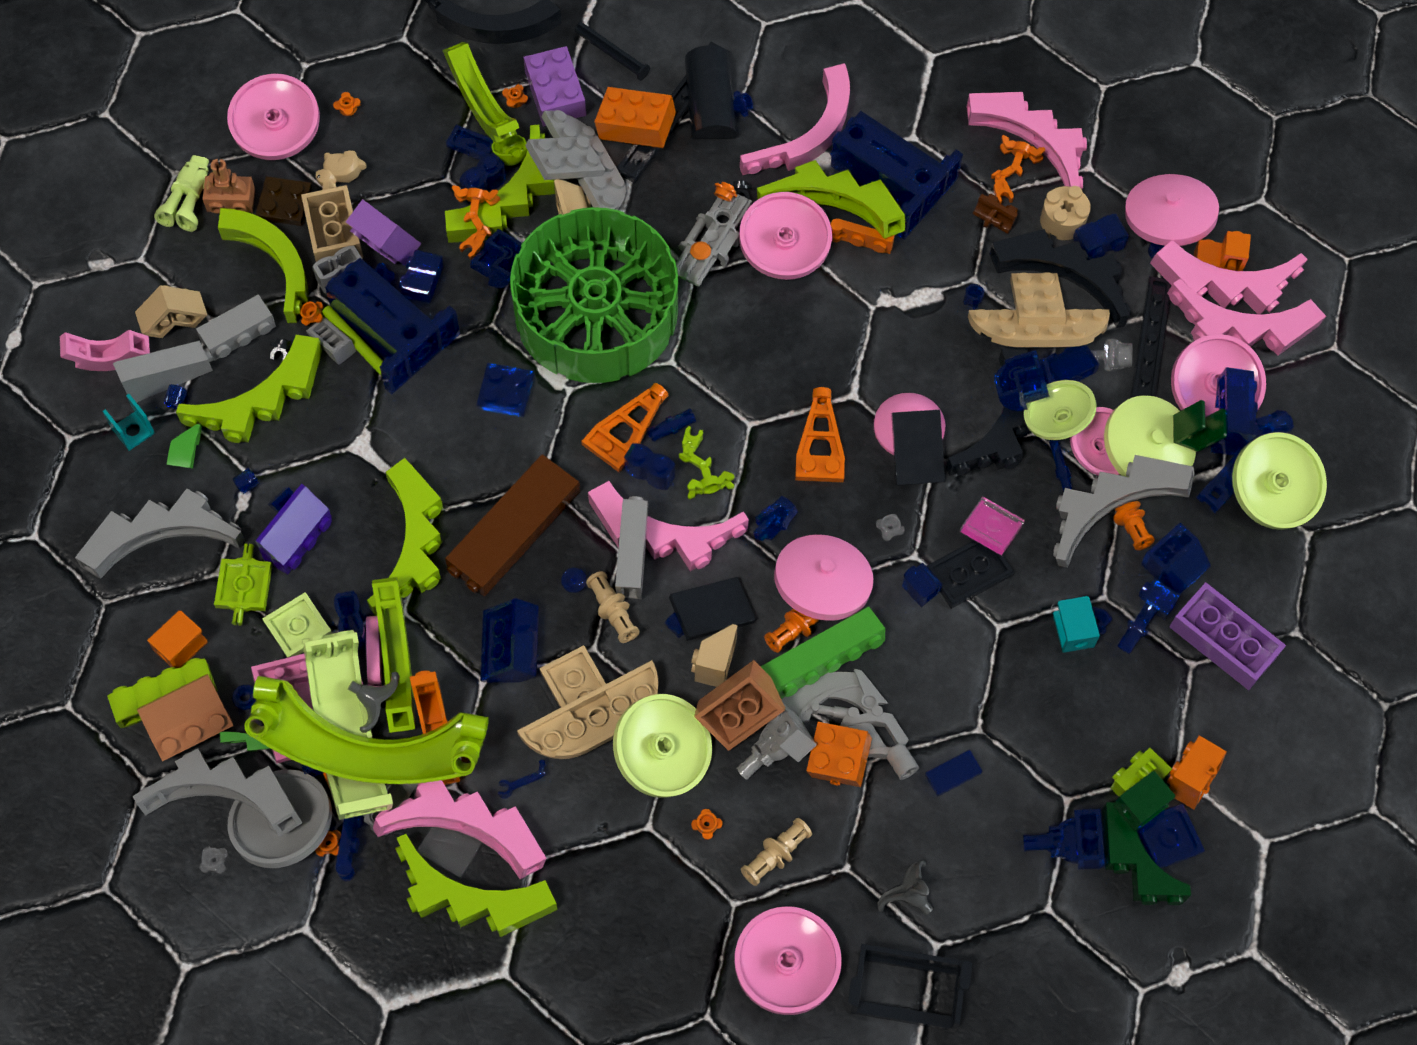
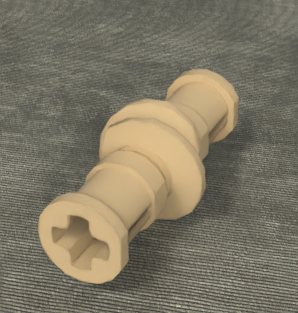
[586,571,640,643]
[741,818,812,886]

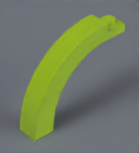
[443,42,519,143]
[218,208,309,323]
[372,577,415,733]

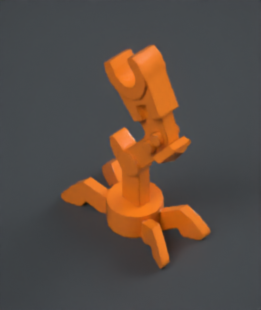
[991,135,1045,204]
[452,185,500,260]

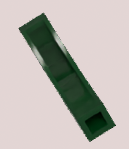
[1102,802,1191,905]

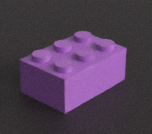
[524,46,586,126]
[346,199,422,265]

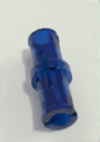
[647,408,696,442]

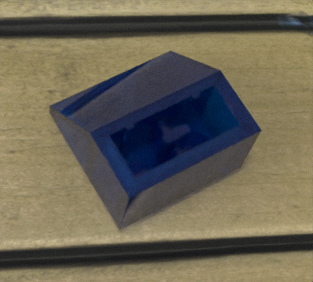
[1141,523,1211,598]

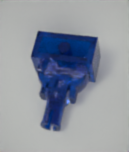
[1117,578,1180,654]
[1023,809,1105,870]

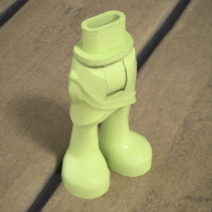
[154,155,209,232]

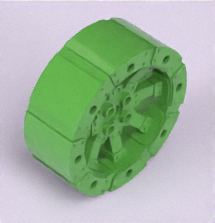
[510,207,678,383]

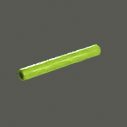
[322,306,390,377]

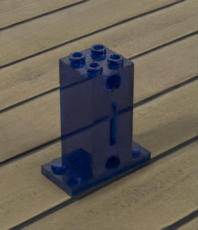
[830,111,963,240]
[325,258,460,394]

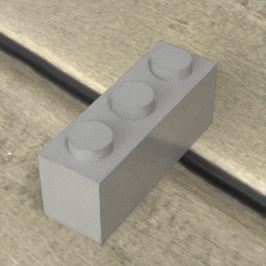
[196,295,276,361]

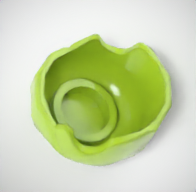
[491,135,527,166]

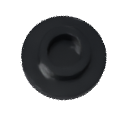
[732,180,752,199]
[270,338,291,361]

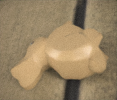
[315,150,367,190]

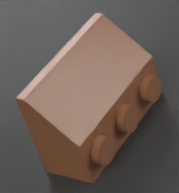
[694,660,785,751]
[137,674,234,761]

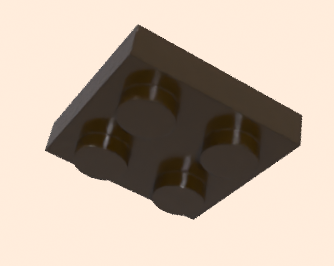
[256,176,312,226]

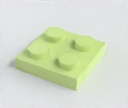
[262,592,332,658]

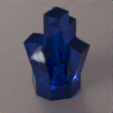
[1249,410,1294,442]
[753,496,798,541]

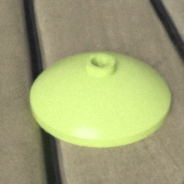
[1024,380,1097,440]

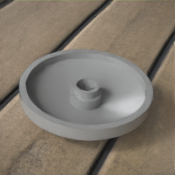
[227,770,332,868]

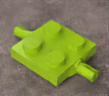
[214,544,272,626]

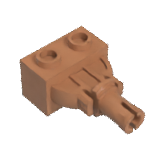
[203,159,255,213]

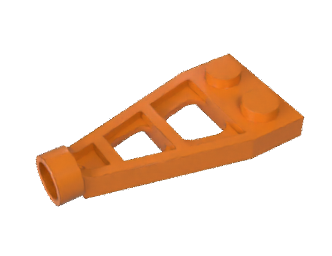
[581,383,668,472]
[795,387,845,482]

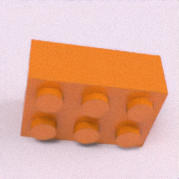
[594,87,676,148]

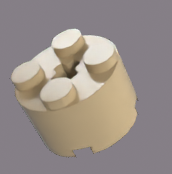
[1040,186,1090,240]

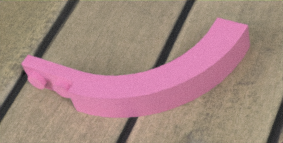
[740,63,850,175]

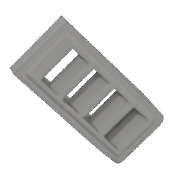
[306,317,356,364]

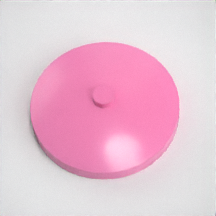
[227,74,320,160]
[1125,174,1219,246]
[739,192,832,280]
[1171,334,1266,429]
[774,535,873,620]
[734,907,841,1015]

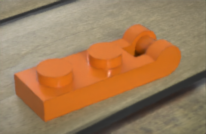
[830,219,895,254]

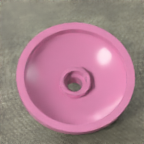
[874,393,946,455]
[1070,407,1120,476]

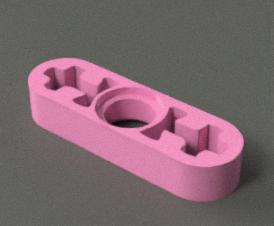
[366,616,382,686]

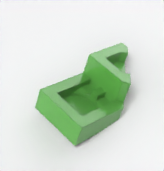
[167,424,202,468]
[220,732,270,752]

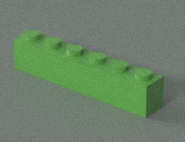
[761,607,885,699]

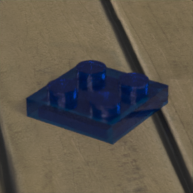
[477,363,534,417]
[1138,804,1205,869]

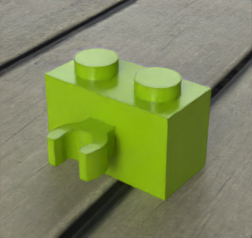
[1110,748,1172,796]

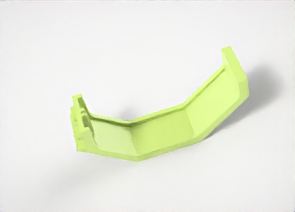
[302,630,393,820]

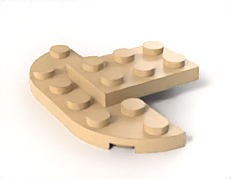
[968,272,1110,347]
[517,645,658,759]

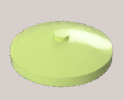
[1104,396,1196,477]
[1232,432,1327,530]
[613,694,712,798]

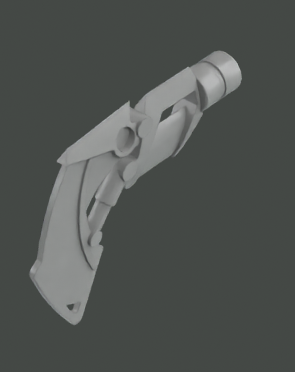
[781,669,919,780]

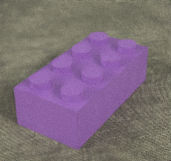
[1169,582,1286,690]

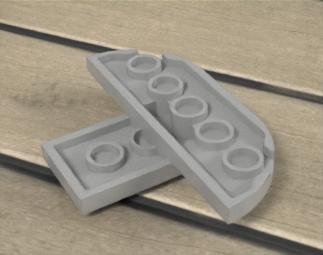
[525,110,626,210]

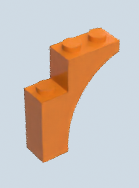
[410,670,460,785]

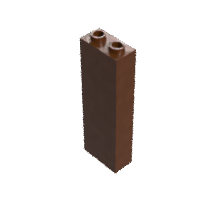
[445,454,580,597]

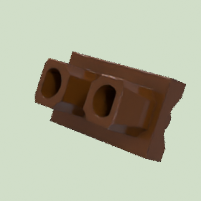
[973,194,1018,234]

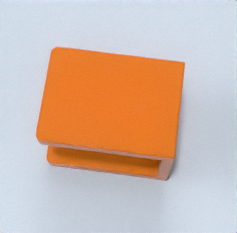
[147,611,208,668]

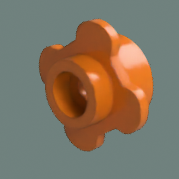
[502,84,528,108]
[333,92,361,116]
[714,182,737,202]
[300,301,323,326]
[691,809,722,840]
[315,830,342,857]

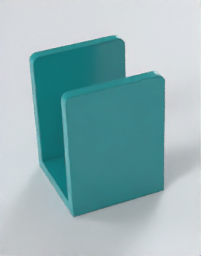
[102,394,155,451]
[1053,596,1100,653]

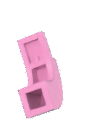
[60,330,150,371]

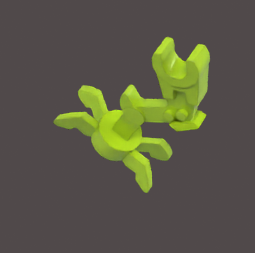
[679,426,734,499]

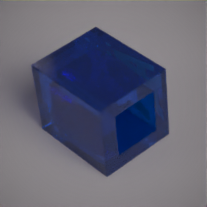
[902,563,942,608]

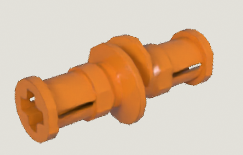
[1113,501,1155,550]
[764,609,819,653]

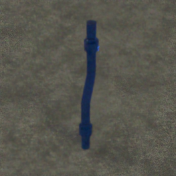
[1038,358,1073,492]

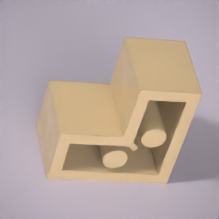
[135,285,207,338]

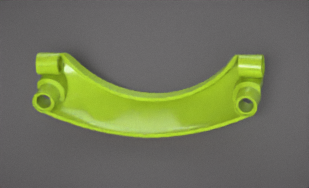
[244,676,489,784]

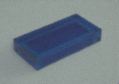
[925,750,983,797]

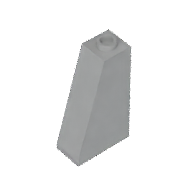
[113,341,213,403]
[615,496,648,599]

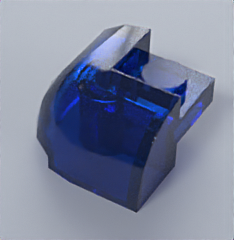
[470,229,522,288]
[994,350,1049,411]

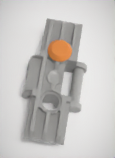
[676,193,752,287]

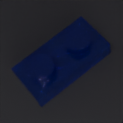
[446,125,493,163]

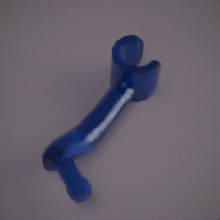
[498,760,546,799]

